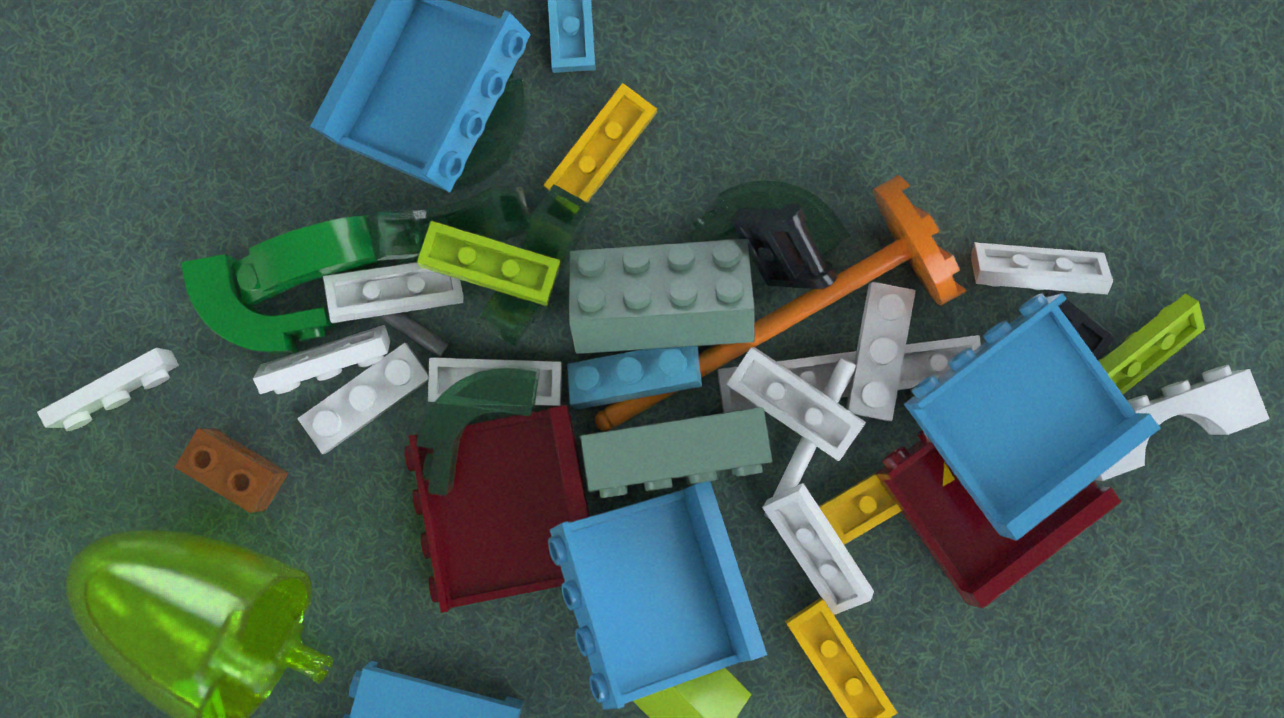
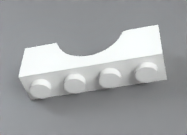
[1095,365,1269,481]

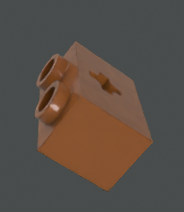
[175,428,289,513]

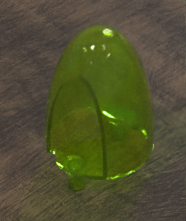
[65,530,333,718]

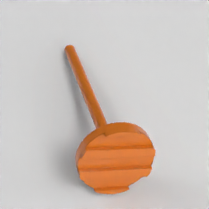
[594,175,966,431]

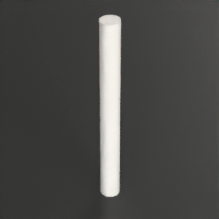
[764,357,857,518]

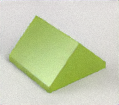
[633,668,752,718]

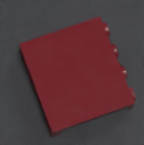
[404,405,590,613]
[875,430,1122,609]

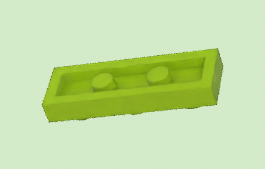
[417,221,561,306]
[1098,293,1205,394]

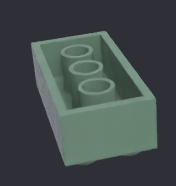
[569,239,754,354]
[580,407,772,498]

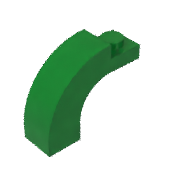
[232,215,398,305]
[181,254,337,354]

